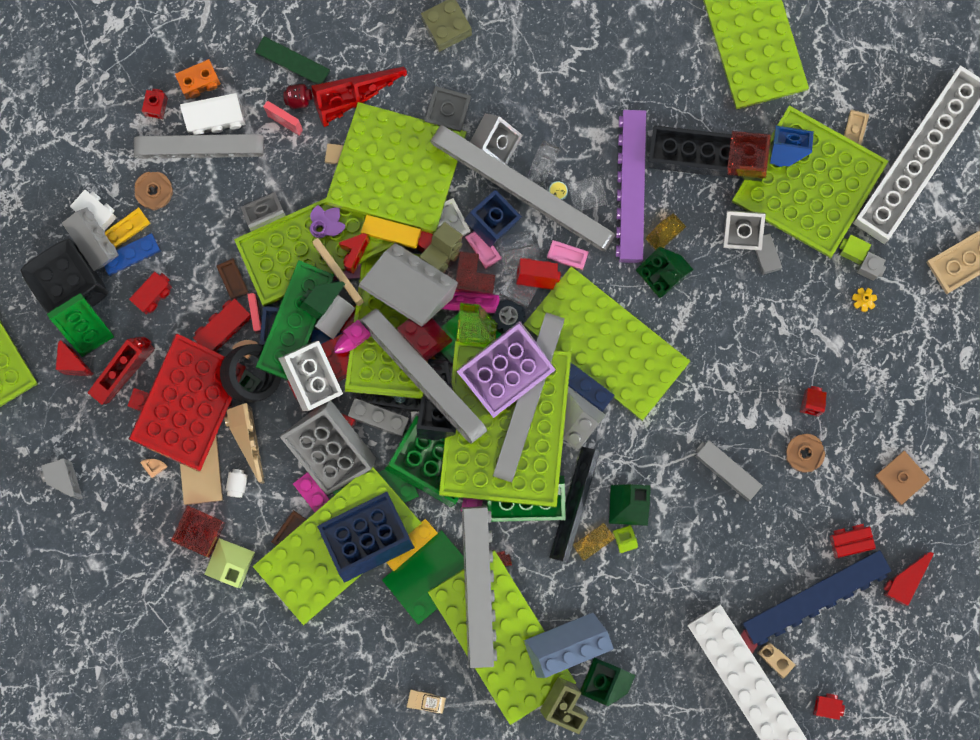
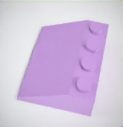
[457,321,556,418]

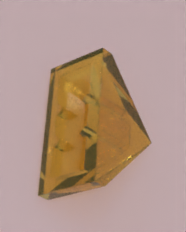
[646,213,686,250]

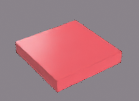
[263,101,303,136]

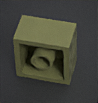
[421,0,472,52]

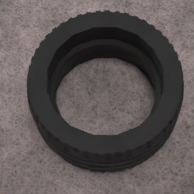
[220,344,281,403]

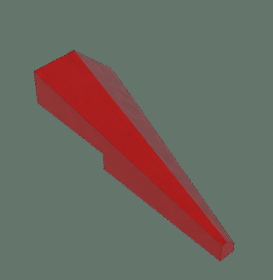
[311,67,407,127]

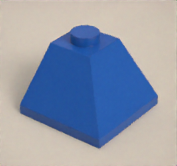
[770,125,814,167]

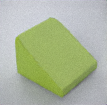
[613,525,638,553]

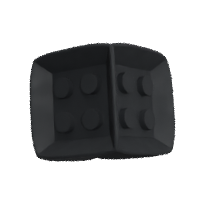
[20,239,109,313]

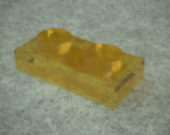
[573,523,615,561]

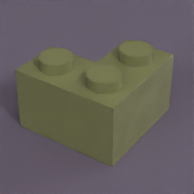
[419,222,463,273]
[540,677,589,734]

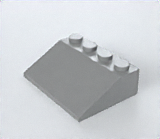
[359,243,458,327]
[280,400,376,496]

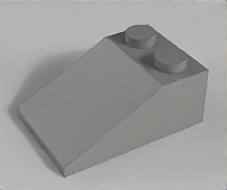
[563,386,606,450]

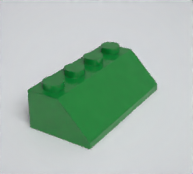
[487,476,566,522]

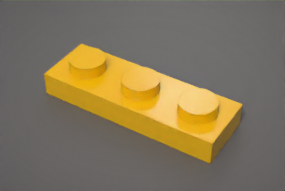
[386,519,438,571]

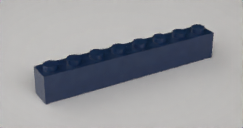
[741,550,892,646]

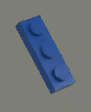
[104,233,161,276]

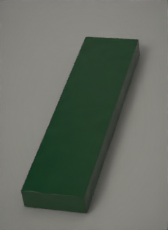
[255,36,330,85]

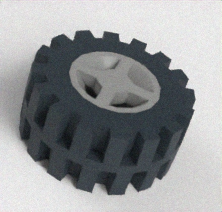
[491,299,526,334]

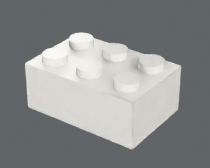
[279,341,343,411]

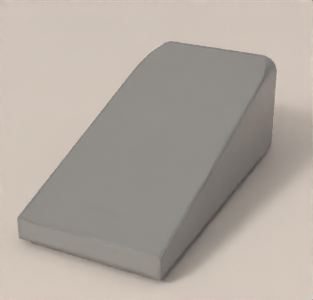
[755,234,782,275]

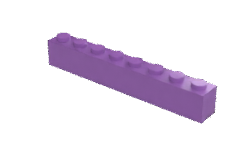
[616,110,646,263]

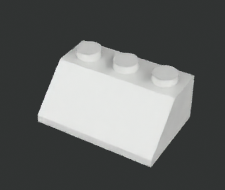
[180,93,246,135]

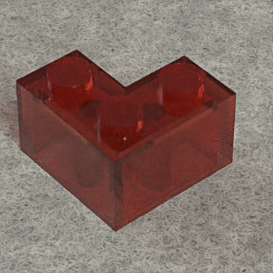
[455,251,495,295]

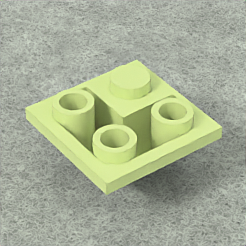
[205,538,255,589]

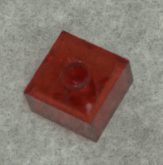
[727,131,771,179]
[171,505,226,558]

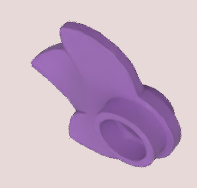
[310,205,346,238]

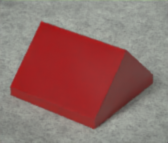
[56,340,94,376]

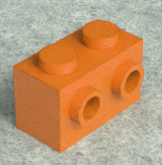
[175,59,221,99]

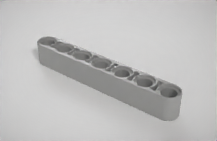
[134,134,264,159]

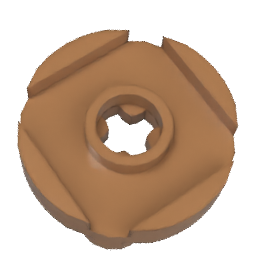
[134,172,173,210]
[786,434,825,473]

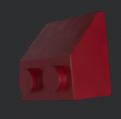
[397,318,452,362]

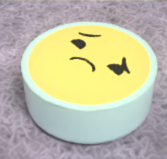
[549,181,568,200]

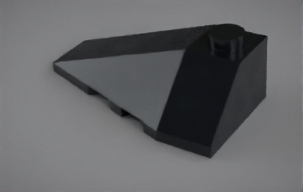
[416,359,456,441]

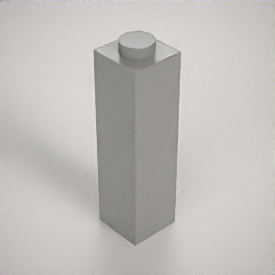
[695,441,763,502]

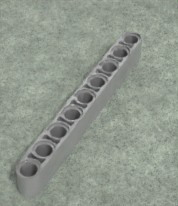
[360,308,487,444]
[493,313,565,483]

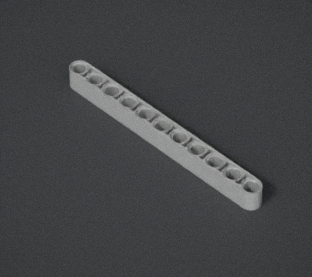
[430,125,616,252]

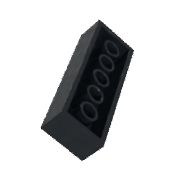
[648,125,768,182]

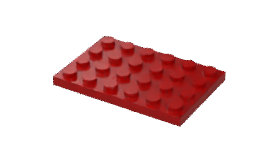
[128,334,246,472]

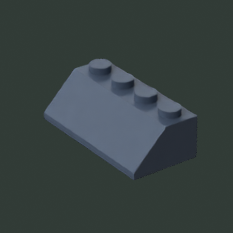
[523,613,614,678]

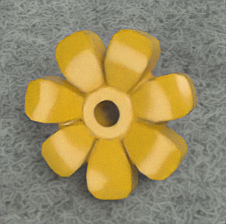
[852,288,877,312]

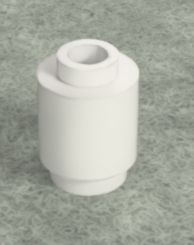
[226,469,248,498]

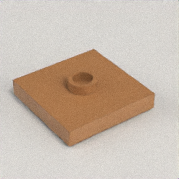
[875,450,930,505]

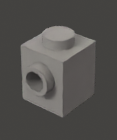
[857,252,886,281]

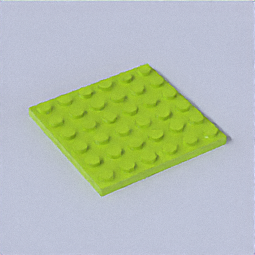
[325,102,467,234]
[732,106,889,258]

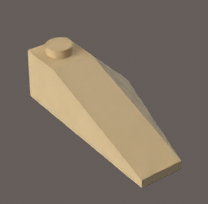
[224,403,265,484]

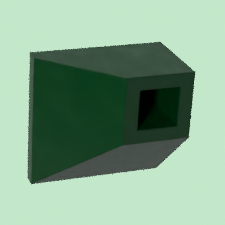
[636,247,694,299]
[609,484,651,526]

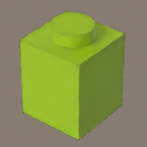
[839,235,871,265]

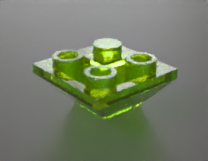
[456,303,497,346]

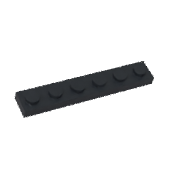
[549,447,600,563]

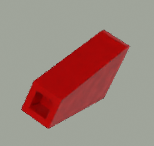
[88,336,155,405]

